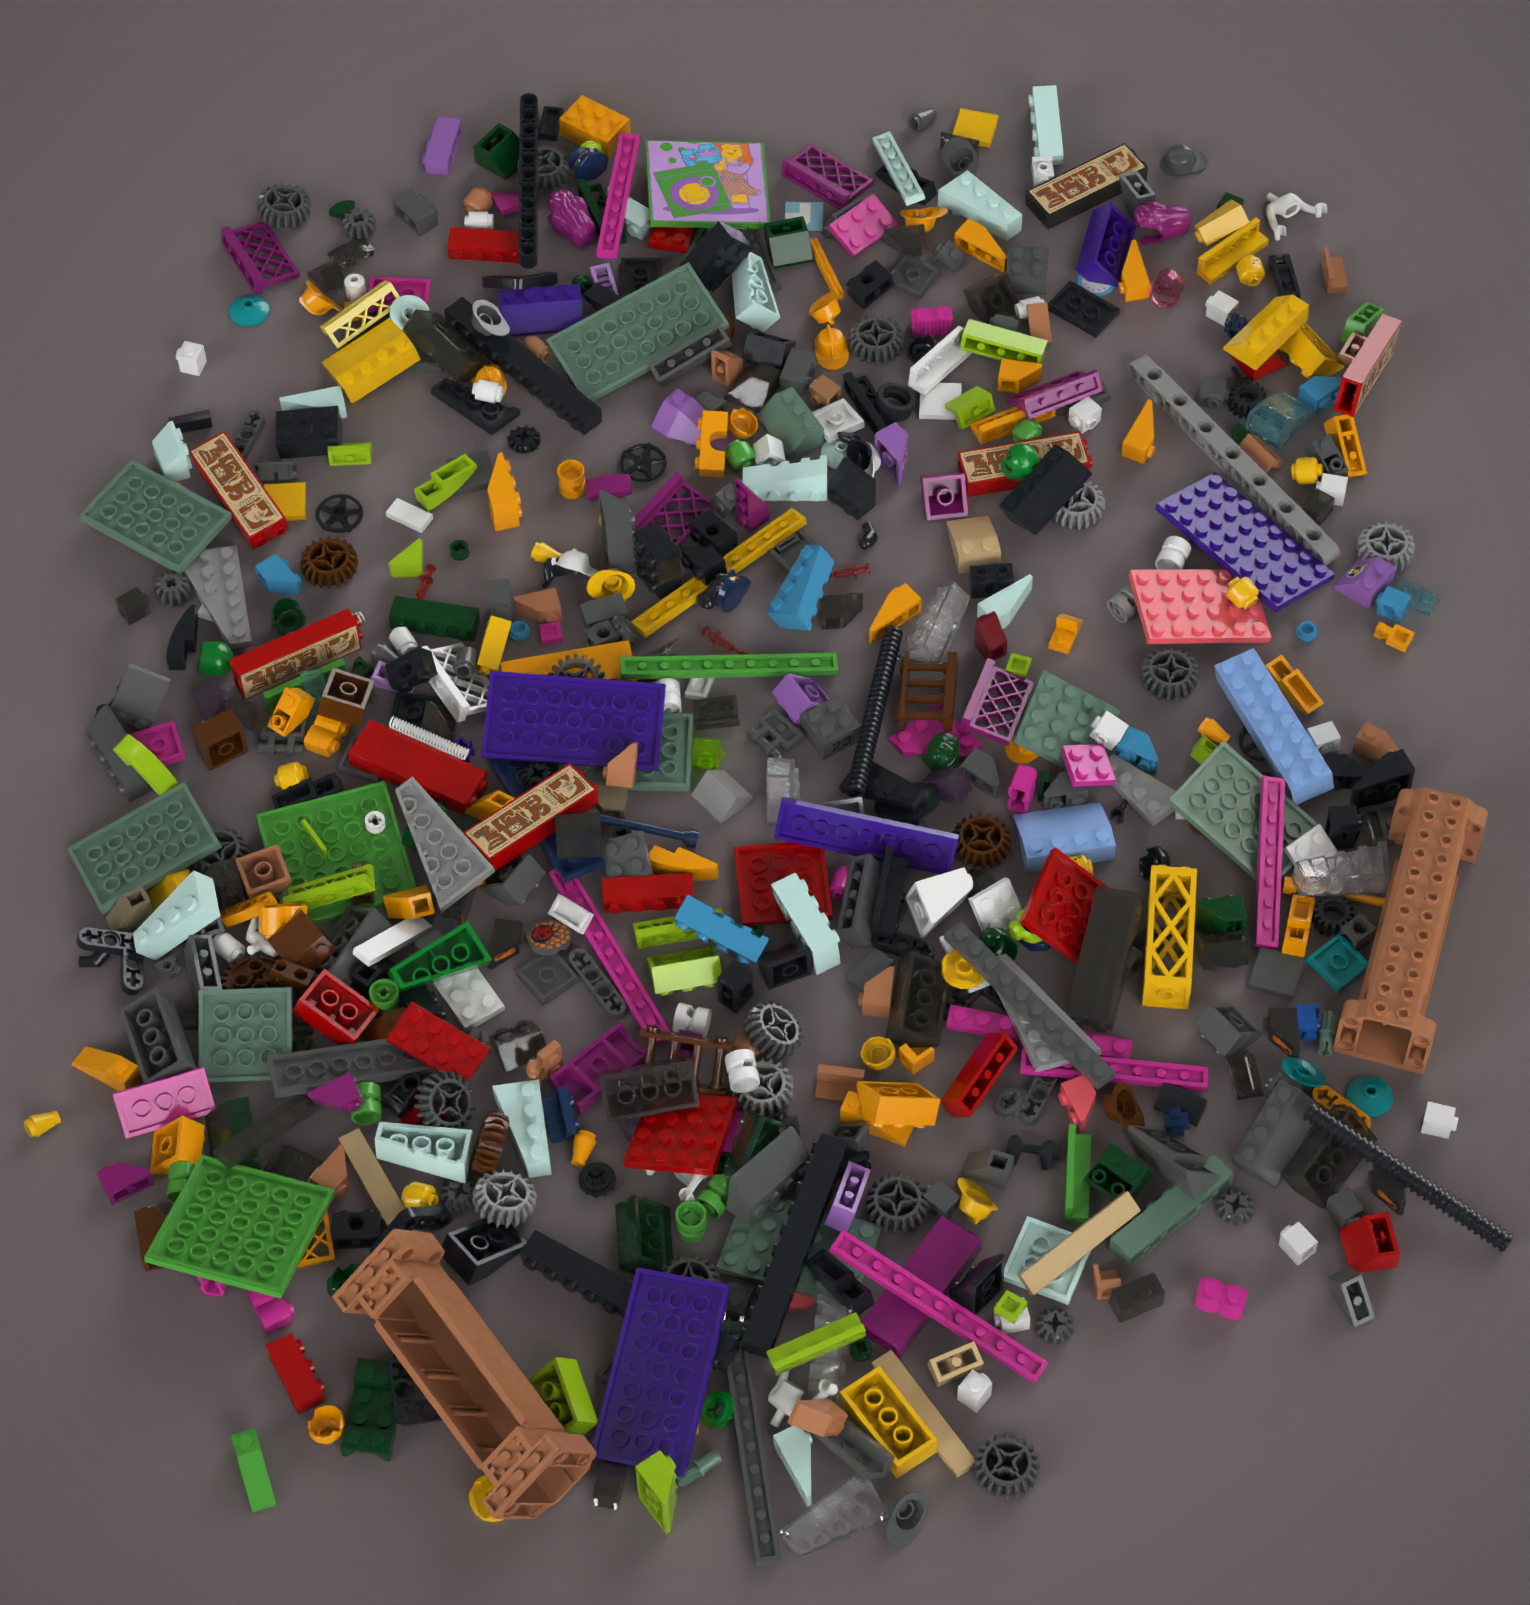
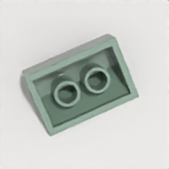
[757,387,824,460]

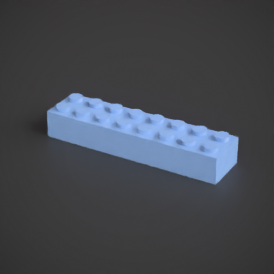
[1214,648,1334,805]

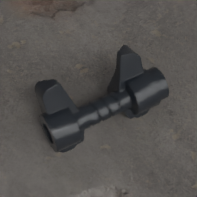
[1007,1135,1060,1170]

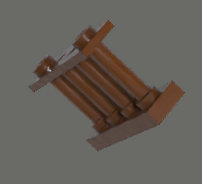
[895,651,958,732]
[632,1025,735,1096]

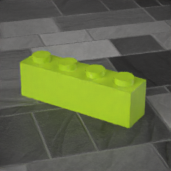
[960,319,1048,364]

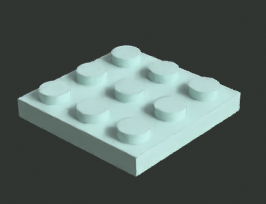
[1003,1216,1092,1305]

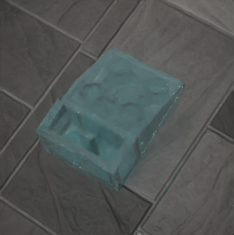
[1246,390,1316,450]

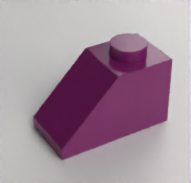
[307,1072,365,1113]
[96,1162,155,1205]

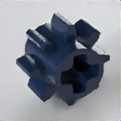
[1223,314,1249,338]
[1164,1107,1190,1137]

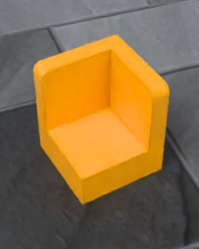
[898,1043,935,1076]

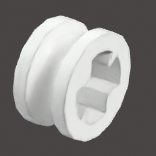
[365,811,386,834]

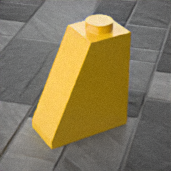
[1194,200,1250,246]
[475,615,512,676]

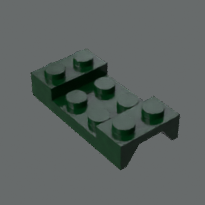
[340,1358,407,1461]

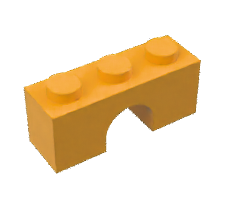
[695,410,728,478]

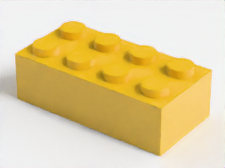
[839,1366,938,1479]

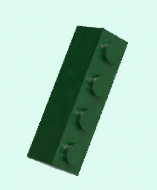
[389,596,480,641]

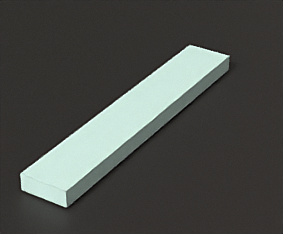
[872,131,925,206]

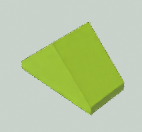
[388,538,424,578]

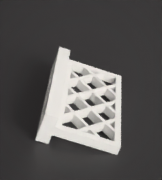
[422,642,489,723]

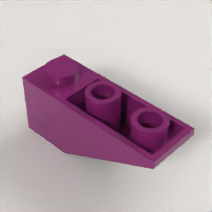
[735,478,769,532]

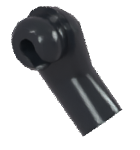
[79,952,110,968]

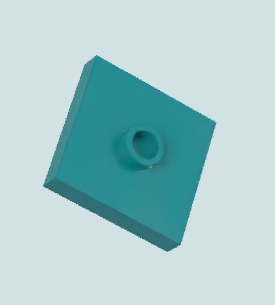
[1306,933,1368,993]

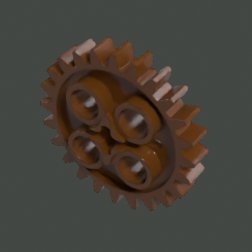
[221,952,294,996]

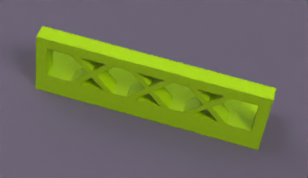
[282,864,375,910]
[633,908,723,949]
[766,1312,866,1376]

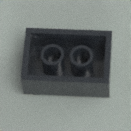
[679,221,754,292]
[275,406,342,459]
[634,521,681,599]

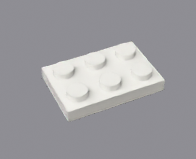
[431,968,505,1032]

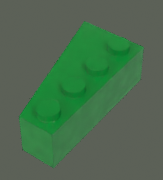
[387,921,492,993]

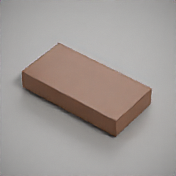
[1026,302,1052,344]

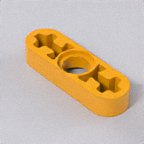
[220,892,278,927]
[1312,1085,1371,1136]

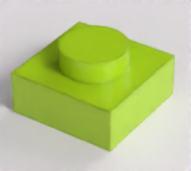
[1005,653,1032,679]
[994,1290,1028,1324]

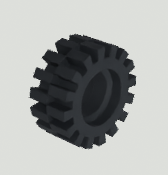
[1228,380,1267,420]
[1312,893,1355,937]

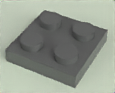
[600,830,654,878]

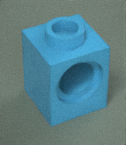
[1375,586,1411,624]

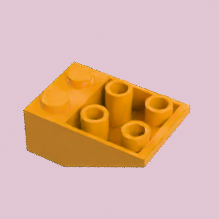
[487,452,522,532]

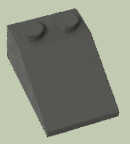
[111,663,171,730]

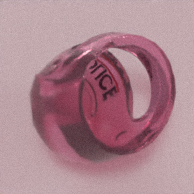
[1149,268,1185,309]

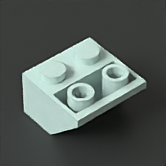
[152,421,192,482]

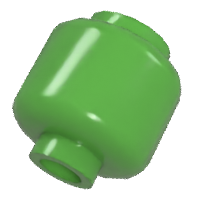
[1012,419,1043,443]
[725,439,755,471]

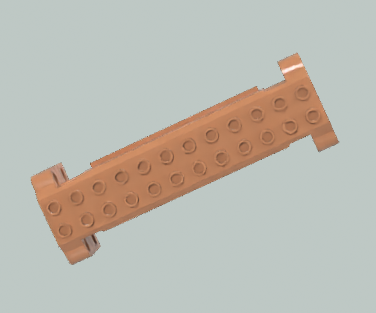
[1332,787,1488,1075]
[332,1229,597,1519]

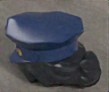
[697,569,751,612]

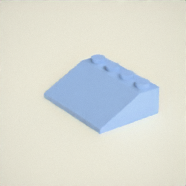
[1013,802,1116,873]

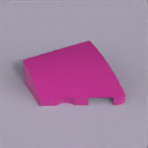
[490,191,539,216]

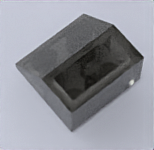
[204,858,245,910]
[488,1020,546,1072]

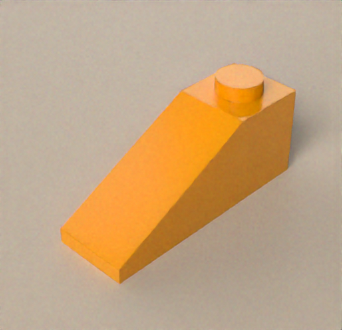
[954,218,1007,273]
[1118,239,1150,302]
[1121,399,1156,465]
[1323,415,1367,478]
[869,583,922,644]
[71,1046,142,1091]
[840,1091,914,1147]

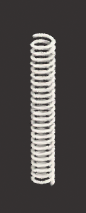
[389,716,469,760]

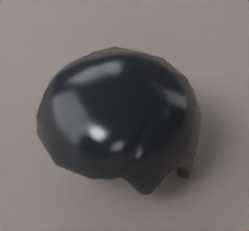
[907,334,937,364]
[1139,846,1170,880]

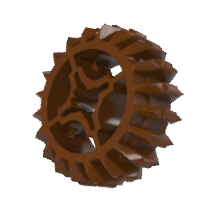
[300,536,358,590]
[952,812,1012,870]
[471,1111,509,1175]

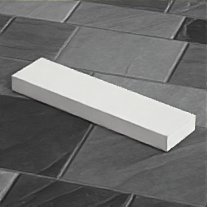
[352,917,432,967]

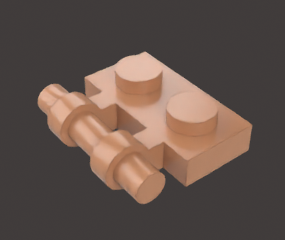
[526,1040,563,1086]

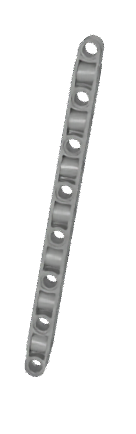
[1126,354,1341,566]

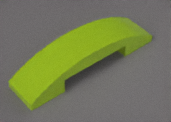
[113,734,179,797]

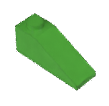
[1340,302,1385,343]
[231,1428,277,1513]

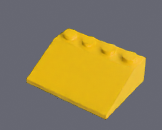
[321,318,421,404]

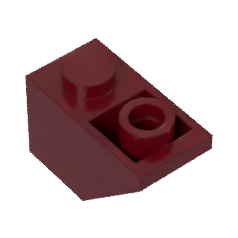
[974,611,1008,661]

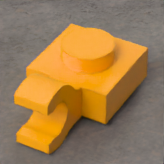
[1373,622,1415,653]

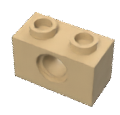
[927,1341,984,1387]

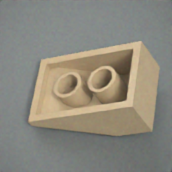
[946,515,1001,574]

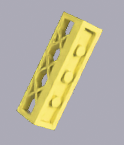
[319,280,400,349]

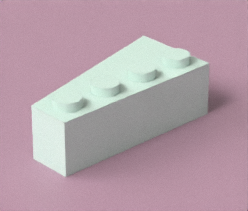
[1028,85,1064,165]
[938,170,1022,241]
[732,252,780,332]
[743,455,827,501]
[133,870,220,960]
[771,873,841,975]
[492,1079,552,1178]
[375,1122,473,1184]

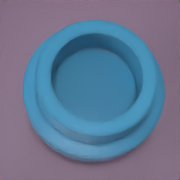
[509,621,530,641]
[1296,621,1318,642]

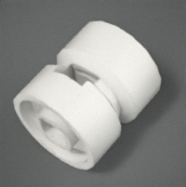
[1155,536,1191,570]
[654,678,682,713]
[673,1003,712,1038]
[724,1049,760,1093]

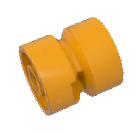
[557,460,586,499]

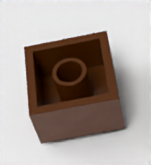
[317,668,375,727]
[192,709,249,771]

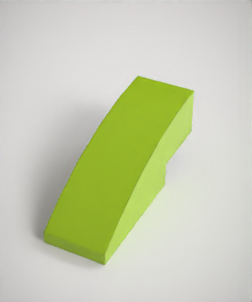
[414,454,477,512]

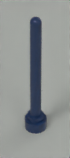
[592,813,699,848]

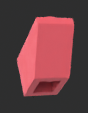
[1058,1075,1096,1133]

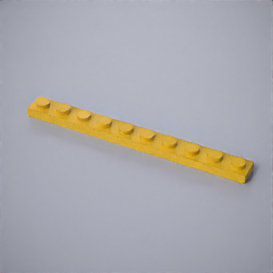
[631,508,807,638]

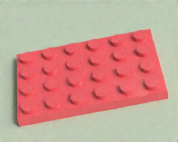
[1128,569,1272,644]

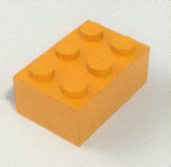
[559,95,631,158]

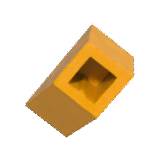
[997,359,1043,393]
[267,687,316,737]
[465,790,515,820]
[383,885,435,919]

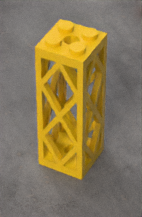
[1142,865,1197,1010]

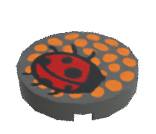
[526,920,571,955]

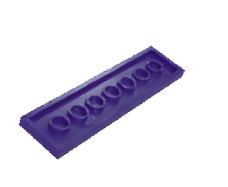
[774,797,959,874]

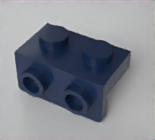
[542,1086,579,1143]

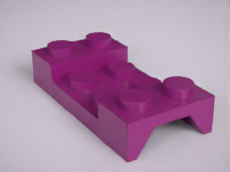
[549,1022,646,1116]

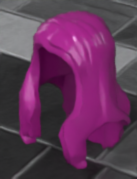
[547,189,597,247]
[1133,201,1192,245]

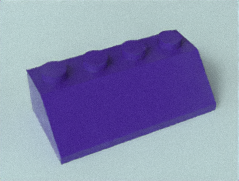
[1075,202,1136,287]
[499,284,583,337]

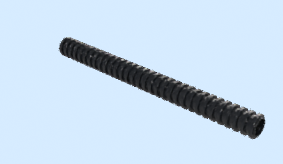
[845,626,903,798]
[1303,1102,1513,1252]

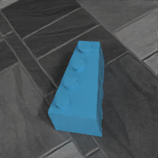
[766,545,835,631]
[673,895,769,965]

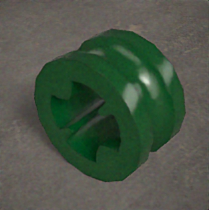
[571,274,592,294]
[449,540,469,561]
[850,1337,872,1362]

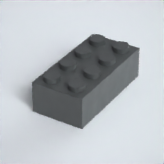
[119,987,197,1083]

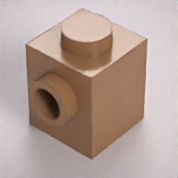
[809,375,841,408]

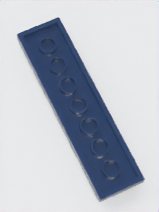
[486,759,604,883]

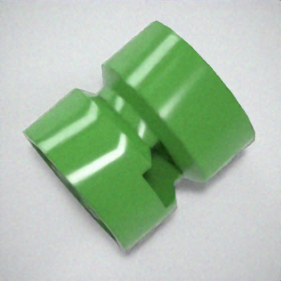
[369,979,402,1019]
[351,1082,382,1125]
[166,1161,196,1203]
[695,1174,730,1220]
[675,1200,707,1243]

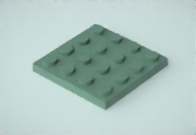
[1013,670,1120,770]
[198,987,293,1083]

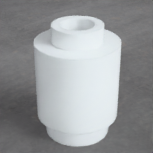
[464,211,494,230]
[344,274,366,301]
[1015,296,1045,321]
[472,379,504,404]
[389,627,418,656]
[213,932,245,964]

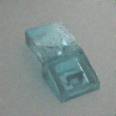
[300,668,326,719]

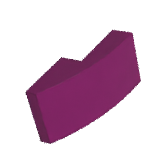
[586,474,632,501]

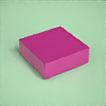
[538,621,563,646]

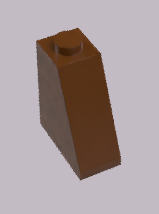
[134,1206,166,1272]

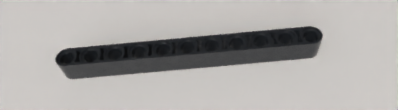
[518,93,539,269]

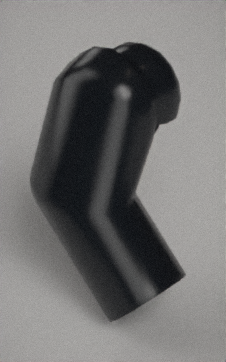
[859,522,878,550]

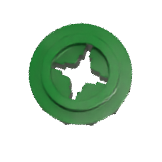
[700,1390,736,1430]

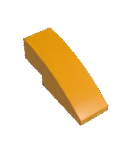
[1265,654,1324,716]
[649,845,719,881]
[1282,894,1315,958]

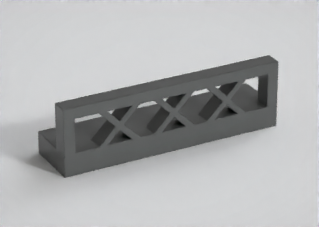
[810,1417,895,1480]

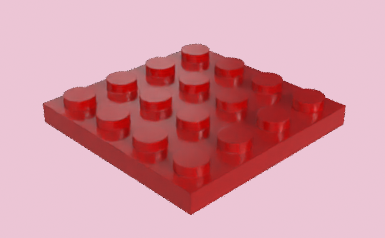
[734,842,833,927]
[1019,848,1123,970]
[623,1090,739,1176]

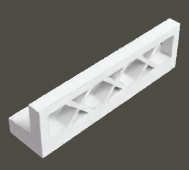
[908,326,972,396]

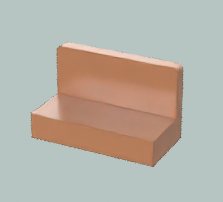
[1321,247,1348,293]
[1239,433,1285,474]
[815,1064,865,1103]

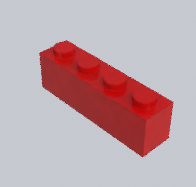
[447,227,520,264]
[602,873,694,914]
[940,1032,1018,1117]

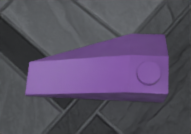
[651,388,738,452]

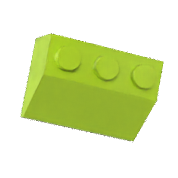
[647,945,722,996]
[528,1357,598,1435]
[635,1450,678,1534]

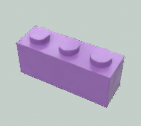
[422,116,462,176]
[824,1161,871,1232]

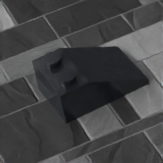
[1349,749,1415,810]
[442,1218,527,1286]
[949,1253,1006,1315]

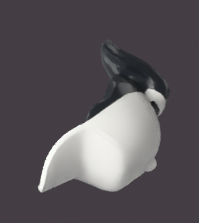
[837,432,881,477]
[542,548,599,587]

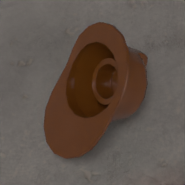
[1103,1082,1145,1134]

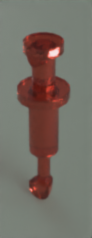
[829,563,870,579]
[416,564,437,599]
[701,625,748,655]

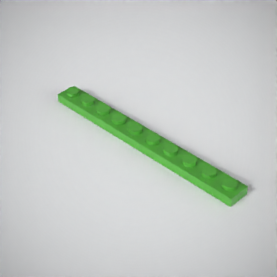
[619,653,839,680]

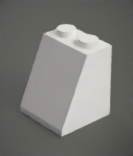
[905,867,973,939]

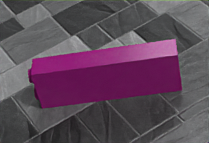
[861,1216,982,1359]

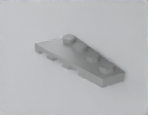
[1108,754,1176,826]

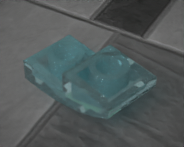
[1395,579,1441,616]

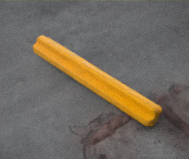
[810,237,844,301]

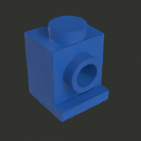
[1294,1004,1321,1042]

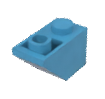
[1298,376,1342,414]
[255,554,302,595]
[1115,726,1158,774]

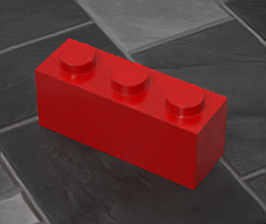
[265,1333,326,1415]

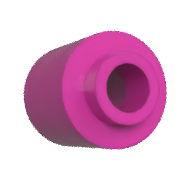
[829,866,849,901]

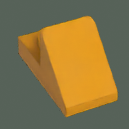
[1048,613,1083,655]

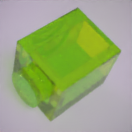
[692,738,725,770]

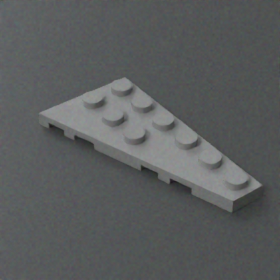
[183,545,252,649]
[395,776,495,913]
[997,953,1101,1073]

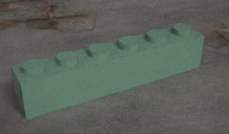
[1109,1155,1234,1269]

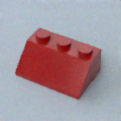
[293,969,380,1046]

